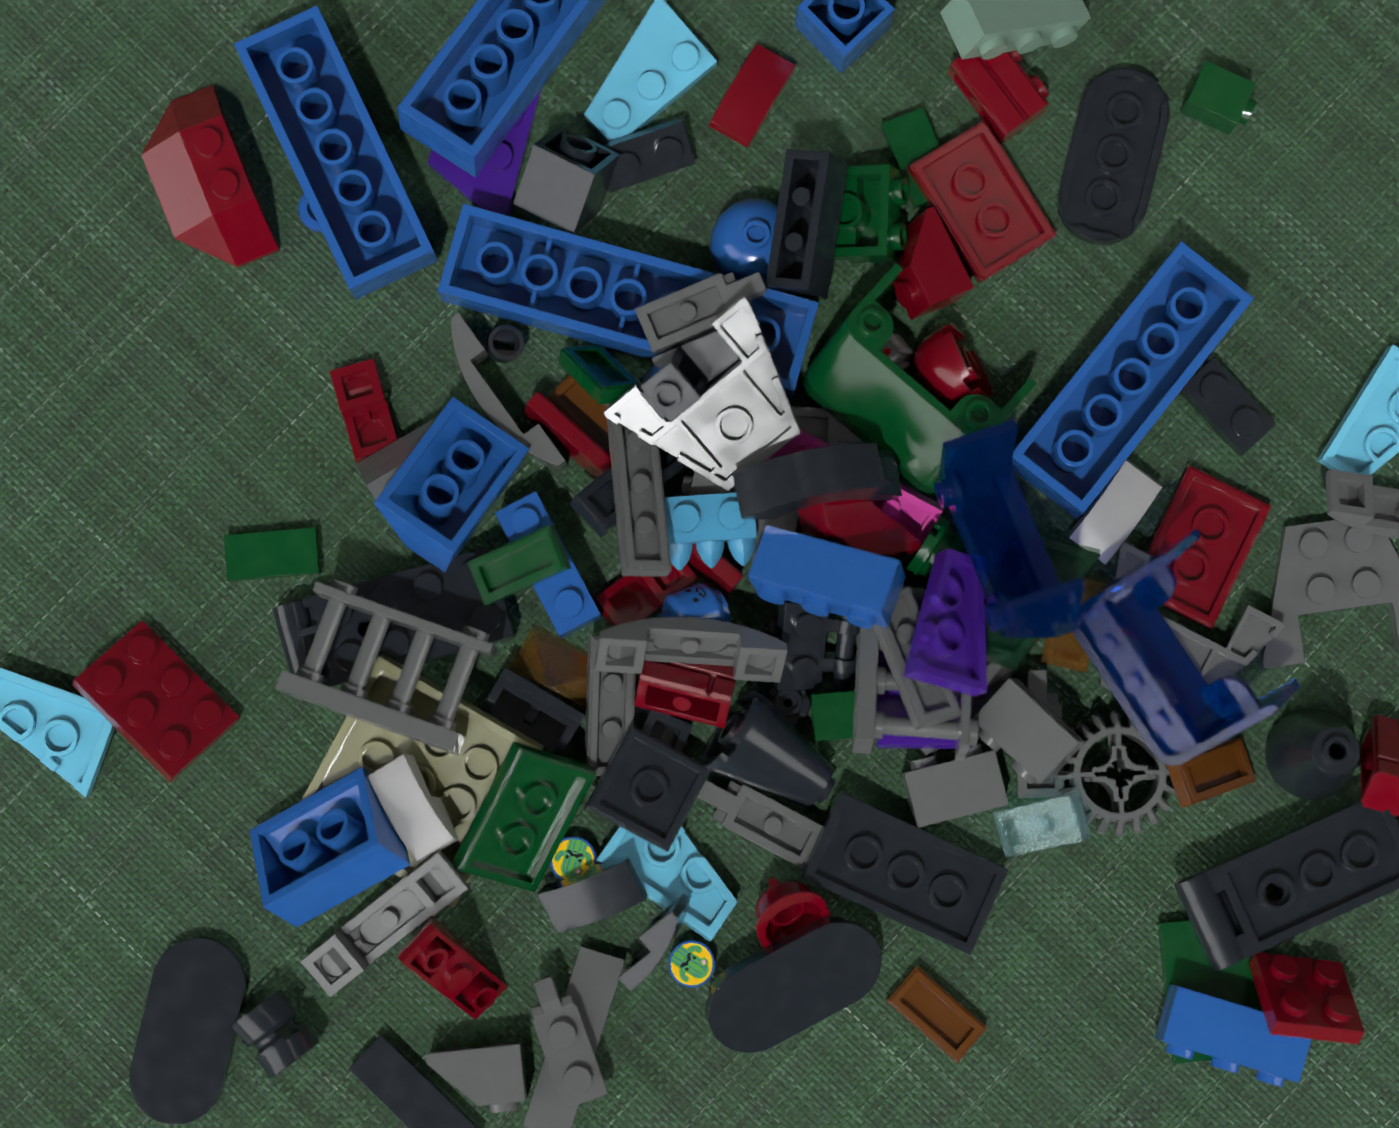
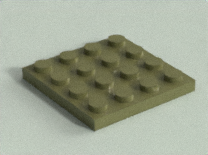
[301,654,544,908]

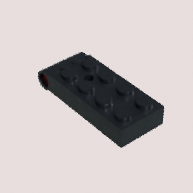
[272,547,515,689]
[1174,799,1399,971]

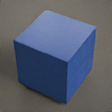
[795,0,895,74]

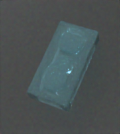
[993,792,1091,857]

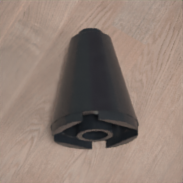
[703,688,835,806]
[1265,708,1359,800]

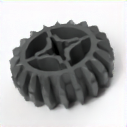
[1055,711,1177,837]

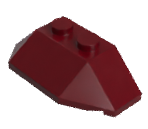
[141,85,280,268]

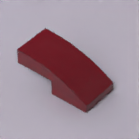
[709,44,796,148]
[330,358,398,463]
[593,563,698,627]

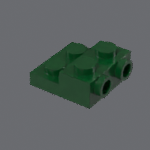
[834,164,909,263]

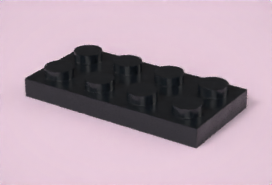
[800,792,1009,955]

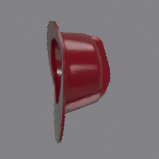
[755,877,831,949]

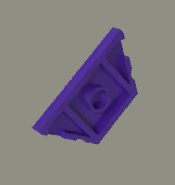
[428,85,544,216]

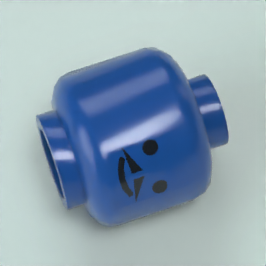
[658,583,730,622]

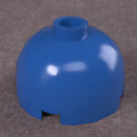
[710,198,778,288]

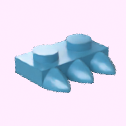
[664,492,757,570]

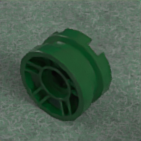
[905,516,971,584]

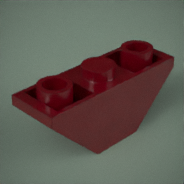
[797,499,922,560]
[397,916,508,1020]

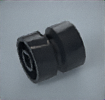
[232,990,320,1079]

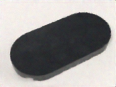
[1056,67,1170,245]
[705,916,882,1053]
[129,938,247,1125]

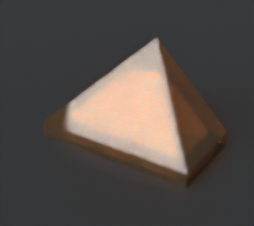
[510,628,587,709]

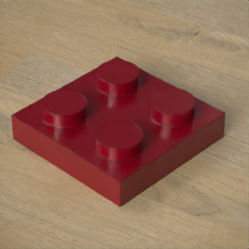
[1249,952,1365,1044]

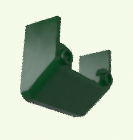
[804,263,1037,494]

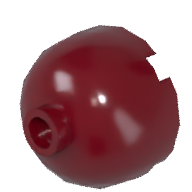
[912,322,994,411]

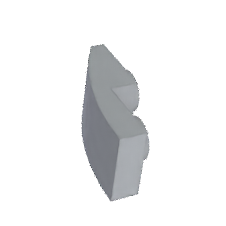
[1069,459,1162,565]
[367,754,458,861]

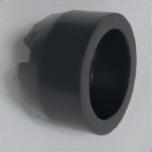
[486,325,524,363]

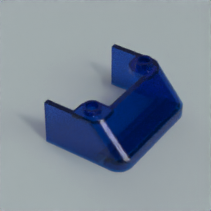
[934,420,1084,638]
[1070,529,1301,765]

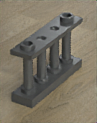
[276,579,497,755]
[852,586,979,761]

